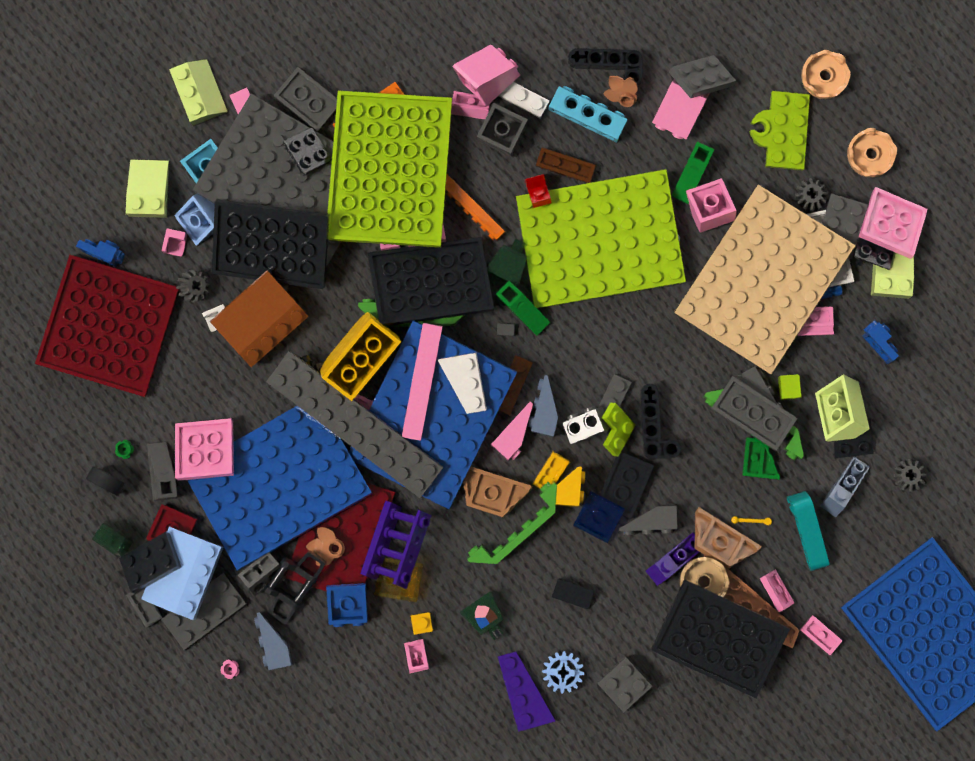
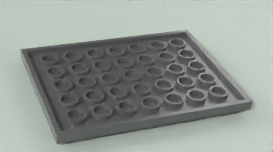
[193,94,342,267]

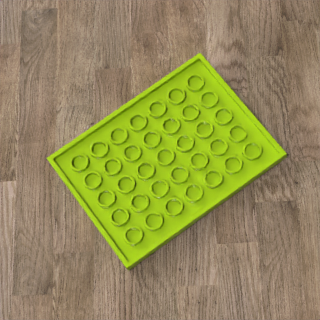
[327,91,452,248]
[516,169,686,309]

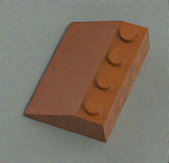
[209,271,308,368]

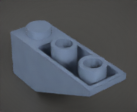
[528,375,558,437]
[820,456,870,517]
[254,612,293,670]

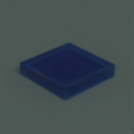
[573,491,625,543]

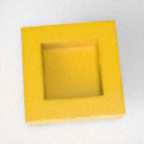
[411,612,433,635]

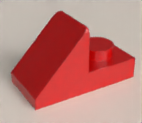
[524,174,552,208]

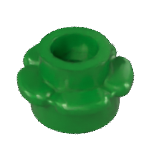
[115,440,134,459]

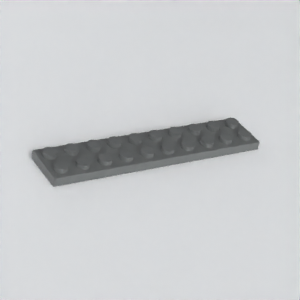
[266,351,443,498]

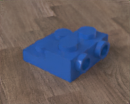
[76,239,125,267]
[862,320,899,364]
[326,583,368,627]

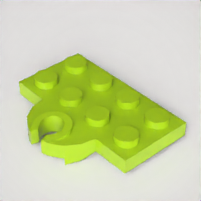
[750,91,810,171]

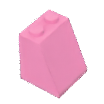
[452,45,520,106]
[652,79,710,139]

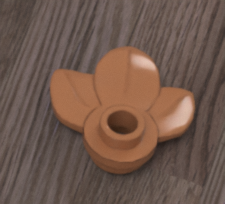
[603,76,638,107]
[306,527,345,566]

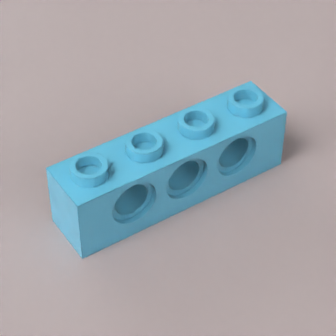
[548,86,627,143]

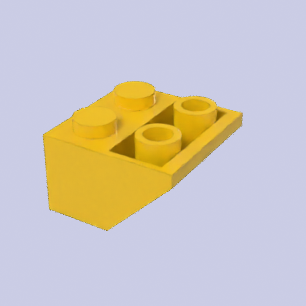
[556,467,585,507]

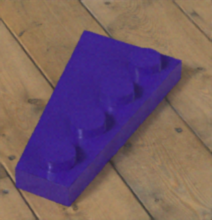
[498,651,555,732]

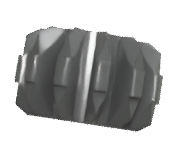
[795,178,828,211]
[176,270,210,303]
[893,459,927,492]

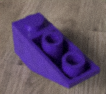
[646,533,699,586]

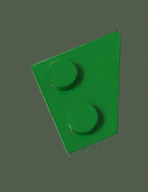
[742,437,780,480]

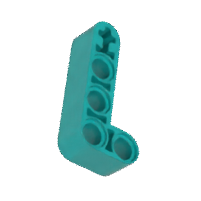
[787,491,829,571]

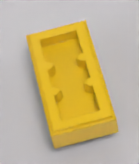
[533,451,569,488]

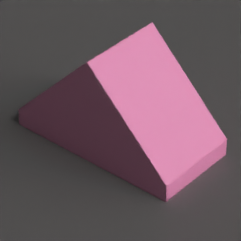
[404,639,429,673]

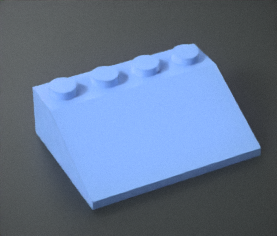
[141,527,224,620]

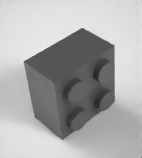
[477,103,528,157]
[597,657,652,713]

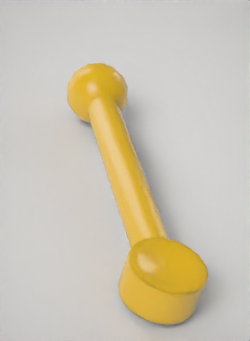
[731,516,772,525]

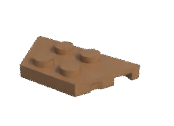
[463,467,533,518]
[695,507,762,569]

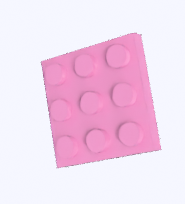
[859,187,928,259]
[175,418,234,481]

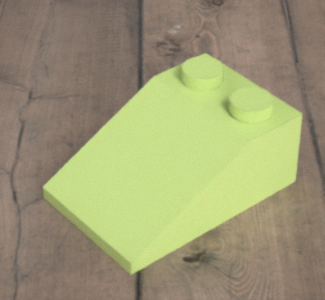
[126,160,169,218]
[871,252,914,299]

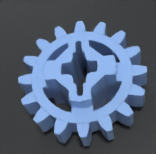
[542,651,584,694]

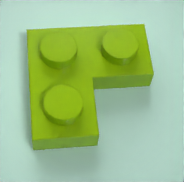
[602,402,636,456]

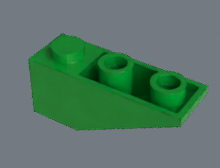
[671,142,715,204]
[496,281,550,336]

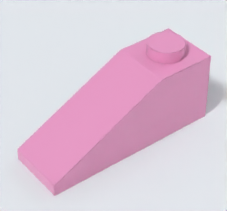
[491,402,533,460]

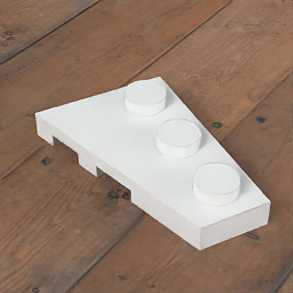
[438,353,487,414]

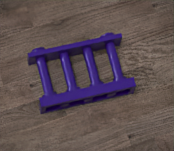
[360,501,432,589]

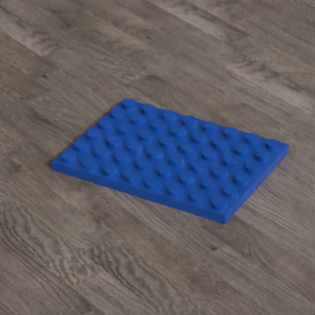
[349,320,517,509]
[187,406,372,571]
[840,537,975,731]

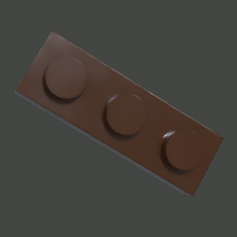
[536,148,596,183]
[498,355,533,416]

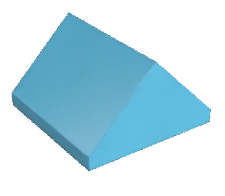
[180,139,218,183]

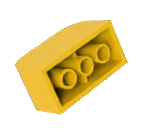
[320,312,401,401]

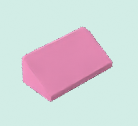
[451,91,490,119]

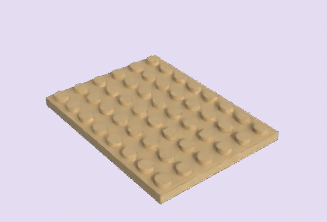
[674,185,856,375]

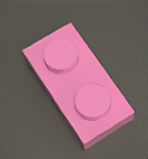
[760,569,794,612]
[800,615,842,655]

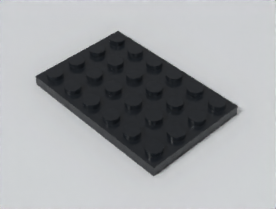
[212,199,330,289]
[367,237,494,326]
[651,579,790,698]

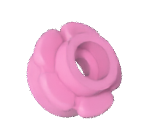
[220,660,240,679]

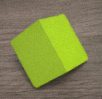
[778,374,801,400]

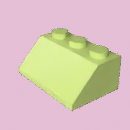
[169,59,228,126]
[815,374,870,442]

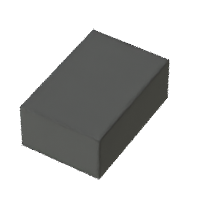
[497,323,515,336]

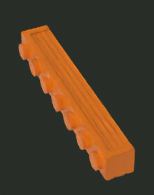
[445,174,505,241]

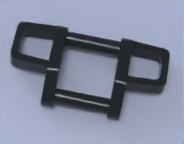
[263,551,327,624]

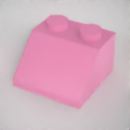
[686,178,736,233]

